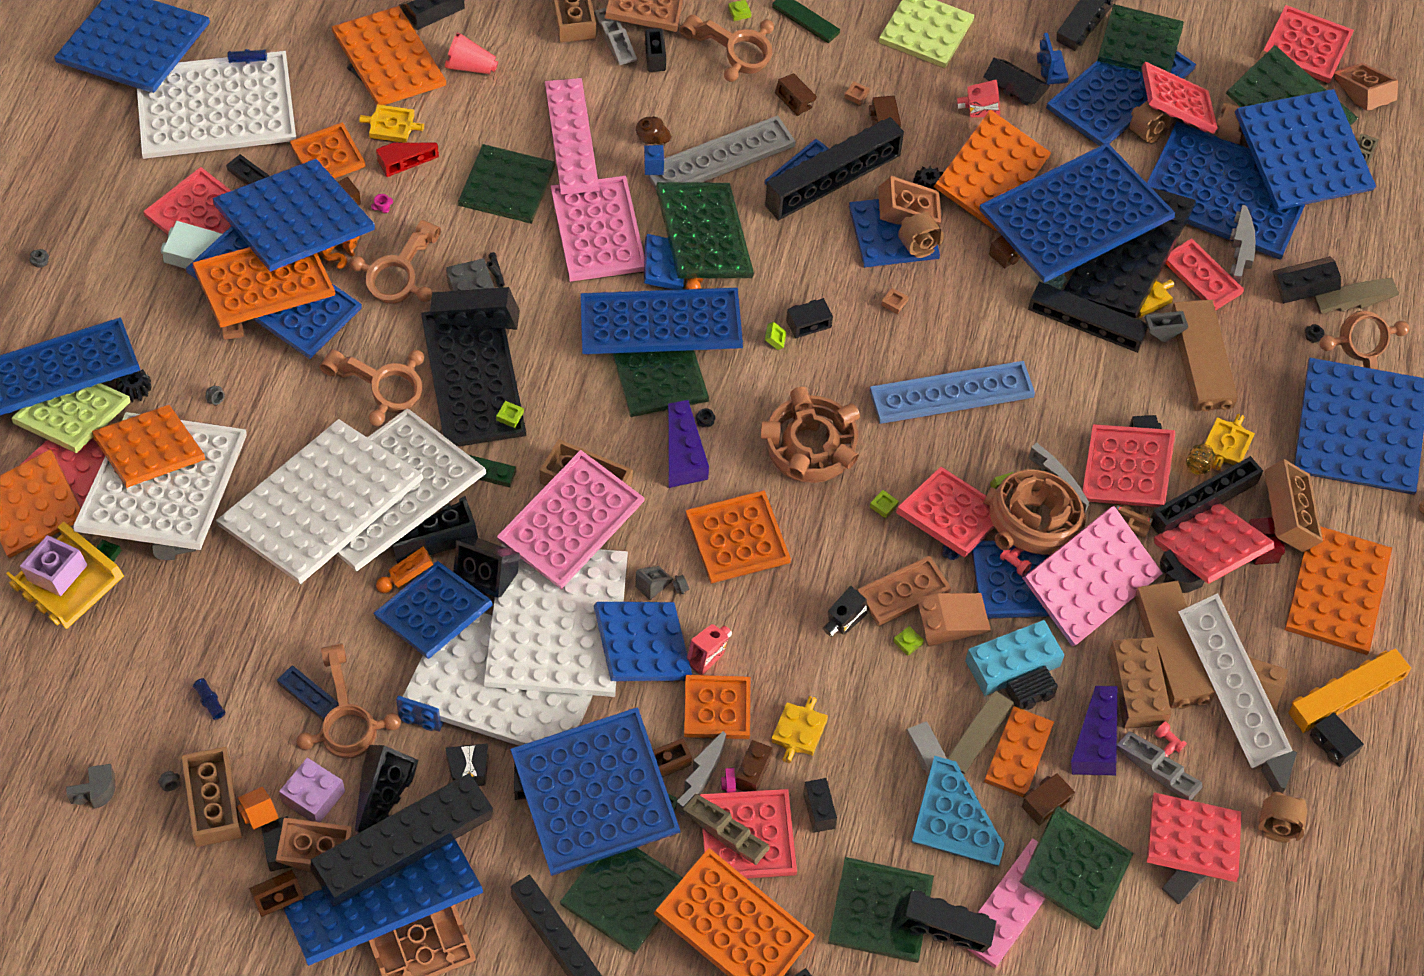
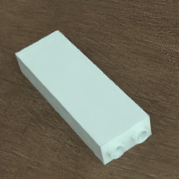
[161,221,222,269]

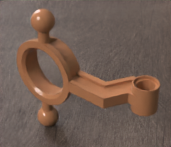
[679,15,774,82]
[349,220,441,304]
[1319,311,1409,370]
[319,349,424,426]
[296,643,401,758]

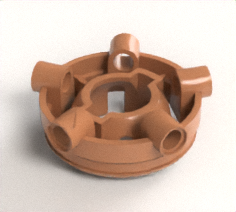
[761,386,860,483]
[983,470,1086,556]

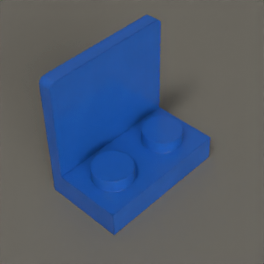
[1037,33,1069,84]
[396,696,444,732]

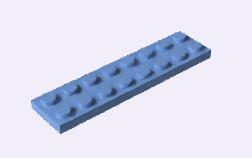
[869,361,1035,424]

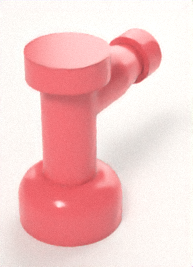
[1000,547,1032,577]
[1154,721,1187,757]

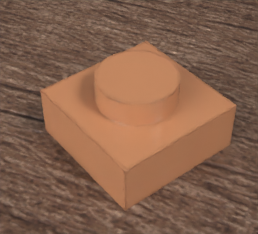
[844,81,870,106]
[881,288,909,314]
[222,322,244,340]

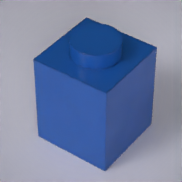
[644,145,664,175]

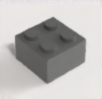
[446,258,494,291]

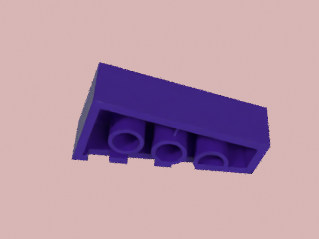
[668,400,709,488]
[1071,686,1118,776]

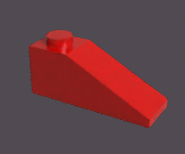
[376,142,439,177]

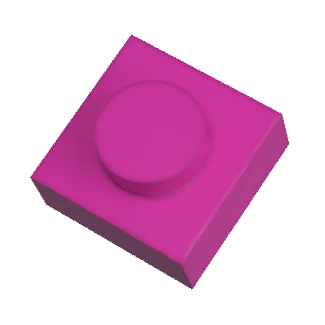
[721,768,736,793]

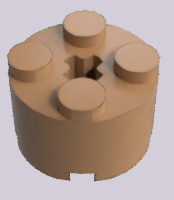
[1129,100,1173,144]
[1214,102,1244,145]
[899,211,944,258]
[1259,792,1308,843]

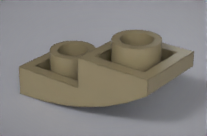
[1357,133,1379,166]

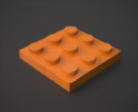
[290,122,366,178]
[684,675,751,739]

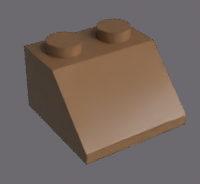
[1249,657,1288,712]

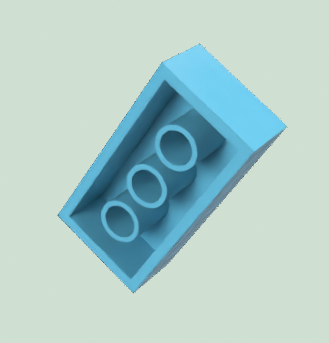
[965,620,1064,696]

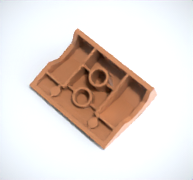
[368,904,476,976]

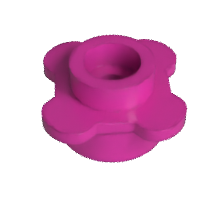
[371,194,393,213]

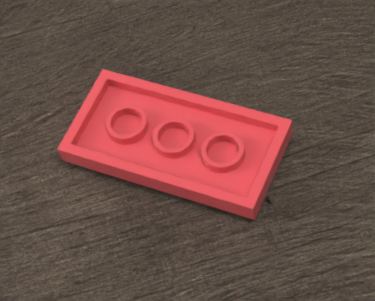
[1165,238,1244,311]

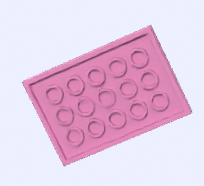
[551,176,644,282]
[497,450,644,589]
[1023,506,1163,646]

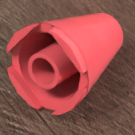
[445,32,498,74]

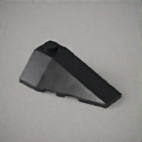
[355,745,419,833]

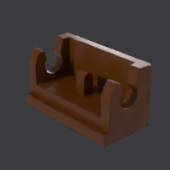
[775,73,817,116]

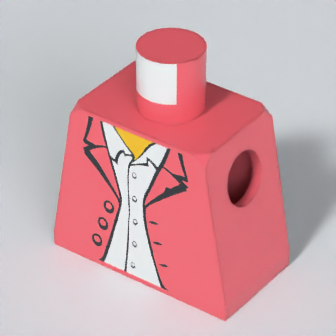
[957,80,1000,117]
[687,624,732,675]

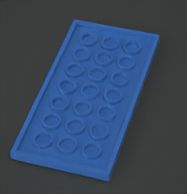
[1046,25,1196,146]
[186,226,362,359]
[580,287,743,354]
[0,317,140,415]
[283,840,483,966]

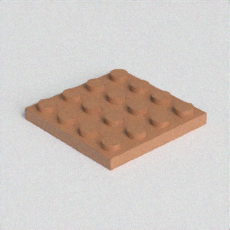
[605,0,683,32]

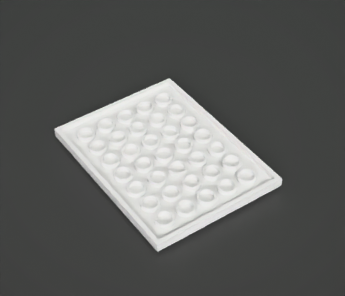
[137,51,296,159]
[336,409,486,572]
[73,412,247,550]
[216,419,423,584]
[484,544,628,697]
[403,613,593,746]

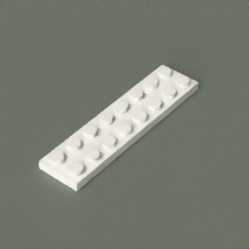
[1178,593,1293,769]

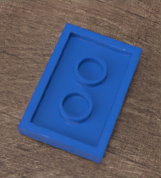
[644,234,684,290]

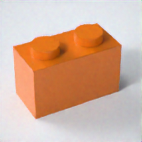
[237,786,279,830]

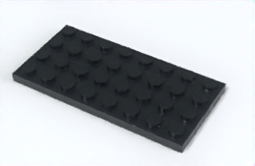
[1063,187,1196,318]
[421,312,526,447]

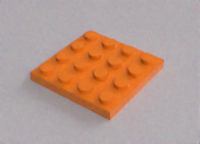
[92,405,205,488]
[0,449,81,558]
[686,490,791,584]

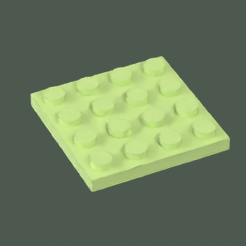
[879,0,974,68]
[12,383,131,453]

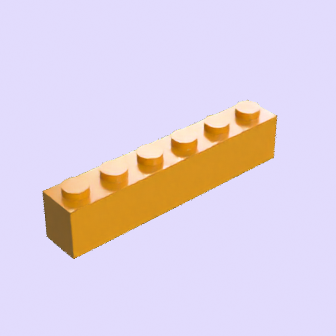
[1288,648,1411,733]

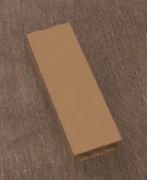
[1171,300,1238,411]
[1134,581,1216,709]

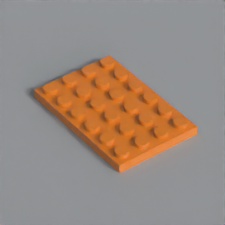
[332,6,446,105]
[934,109,1051,231]
[193,247,335,328]
[1285,526,1392,655]
[653,848,815,976]

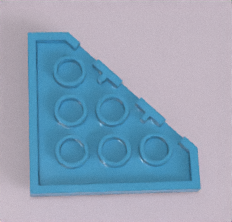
[911,756,1004,867]

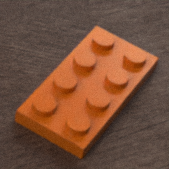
[984,706,1054,797]

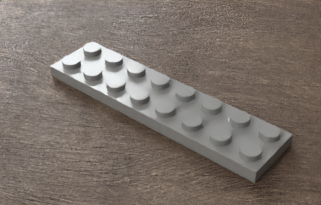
[644,115,796,198]

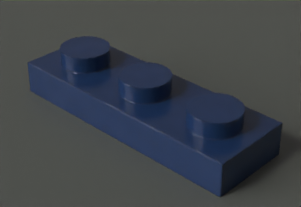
[277,665,339,721]

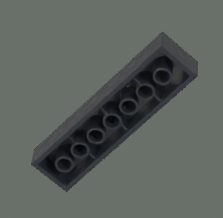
[765,117,904,221]
[310,773,493,907]

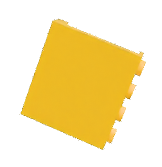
[6,521,124,629]

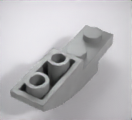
[1230,205,1256,284]

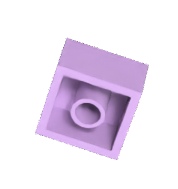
[20,535,87,597]
[279,758,345,822]

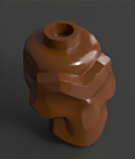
[636,116,672,144]

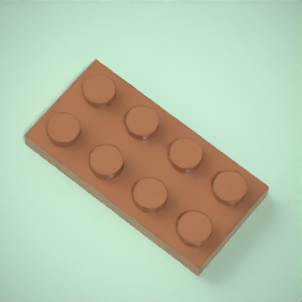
[857,556,951,626]

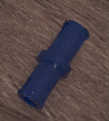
[228,49,267,64]
[193,678,226,720]

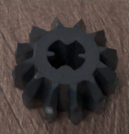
[913,166,943,193]
[116,369,152,403]

